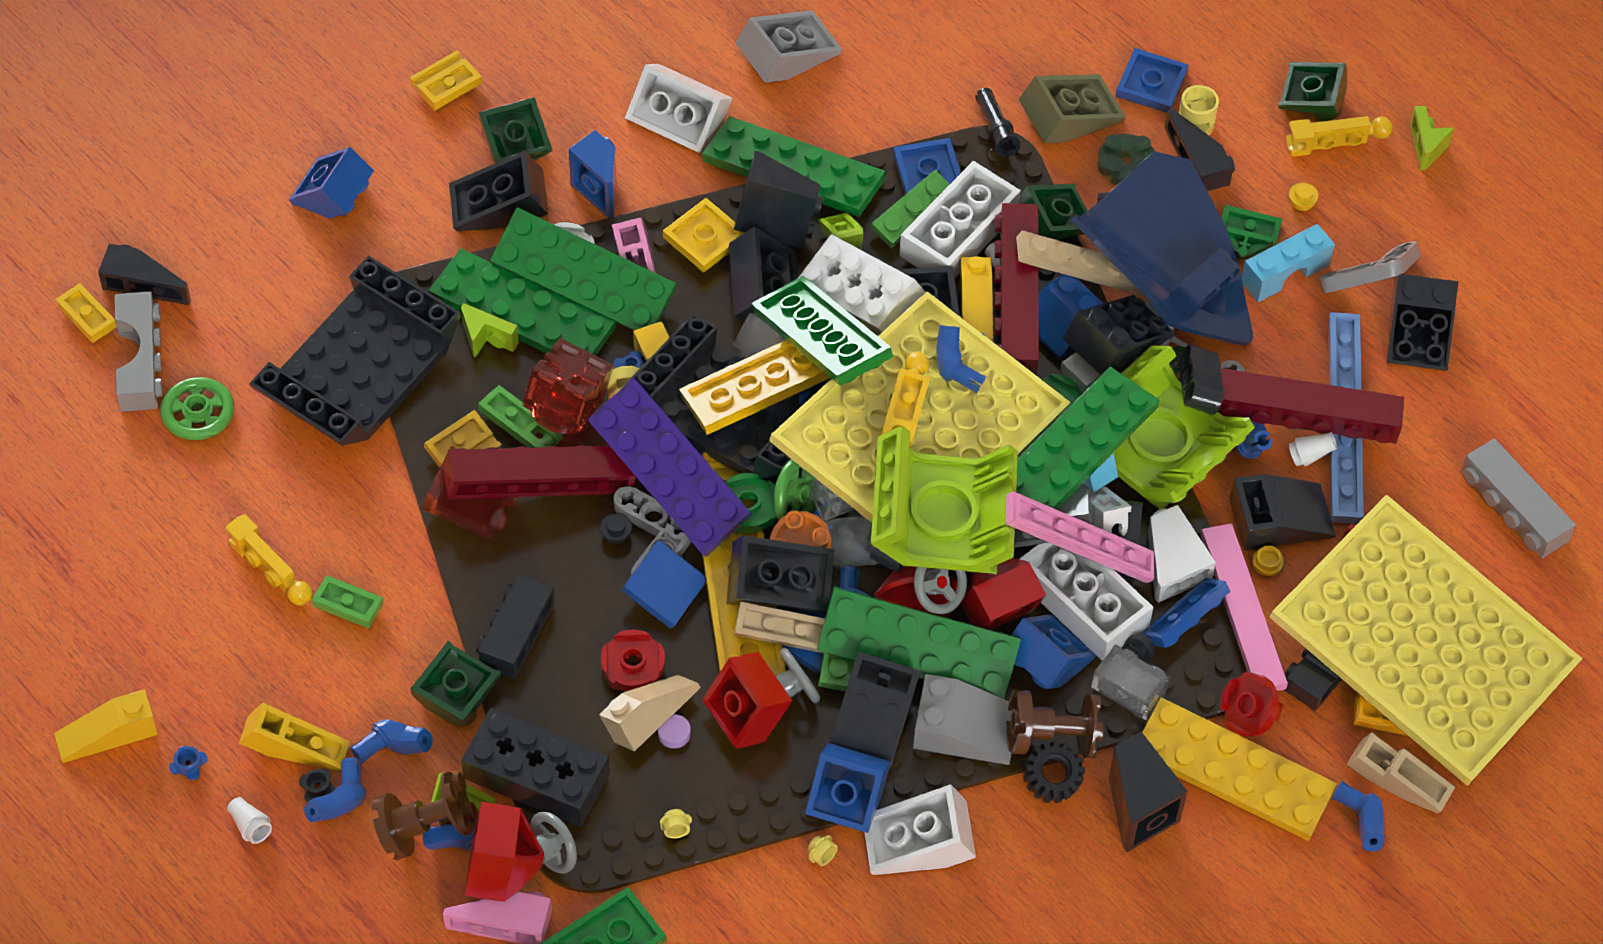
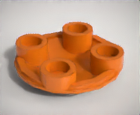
[770,511,832,549]

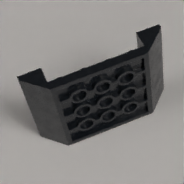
[249,255,461,446]
[625,313,825,479]

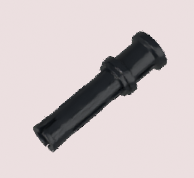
[975,88,1021,157]

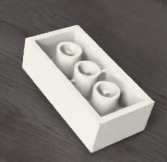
[900,161,1021,279]
[798,234,926,336]
[1019,543,1153,662]

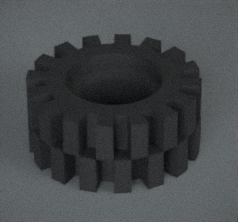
[1023,740,1085,803]

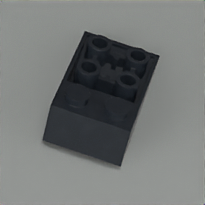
[1387,274,1459,371]
[1062,295,1175,375]
[1230,474,1336,550]
[830,651,920,771]

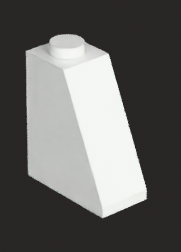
[1147,505,1216,603]

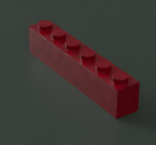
[994,203,1039,375]
[1218,368,1404,444]
[442,444,636,499]

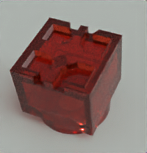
[522,338,614,434]

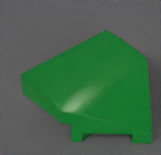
[1221,205,1283,259]

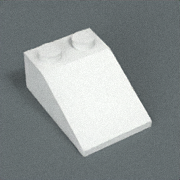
[864,784,976,875]

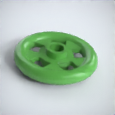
[160,377,235,440]
[774,459,820,521]

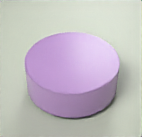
[658,714,691,748]

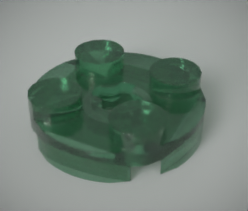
[1097,134,1155,185]

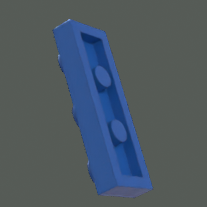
[1141,578,1231,648]

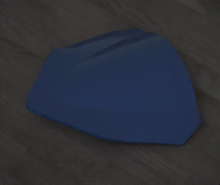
[1071,151,1253,346]

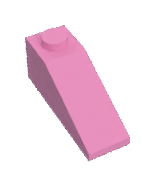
[612,217,656,273]
[443,891,552,944]

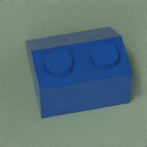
[569,130,616,218]
[289,147,374,218]
[1038,274,1103,360]
[1011,614,1096,689]
[805,743,891,833]

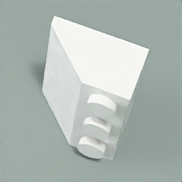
[625,64,733,153]

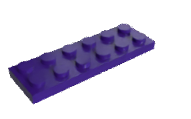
[587,378,753,557]

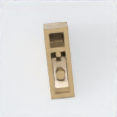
[599,675,701,751]

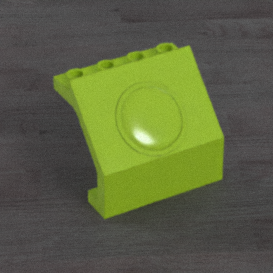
[1114,346,1255,510]
[871,426,1018,574]

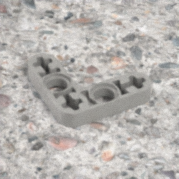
[1319,241,1421,293]
[614,486,691,575]

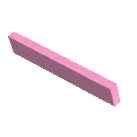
[1006,491,1154,583]
[1201,523,1288,691]

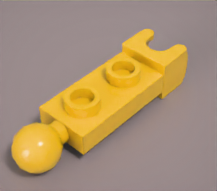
[1286,116,1393,156]
[880,352,930,448]
[225,514,313,606]

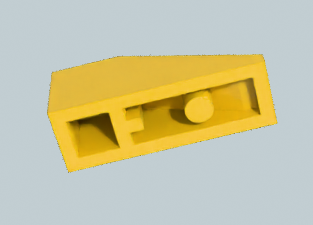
[959,256,993,342]
[54,689,158,763]
[239,703,350,771]

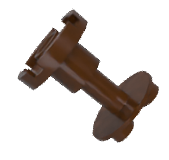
[1006,690,1103,759]
[372,772,479,860]

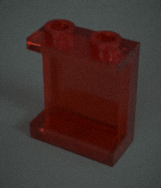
[422,446,518,540]

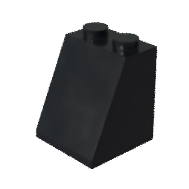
[733,151,823,249]
[1109,732,1188,852]

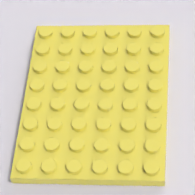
[769,292,1071,523]
[1269,495,1583,786]

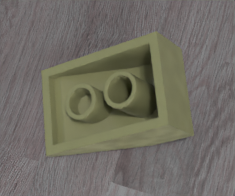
[1019,74,1126,143]

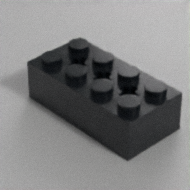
[461,708,610,827]

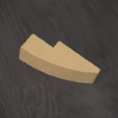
[1346,733,1455,813]

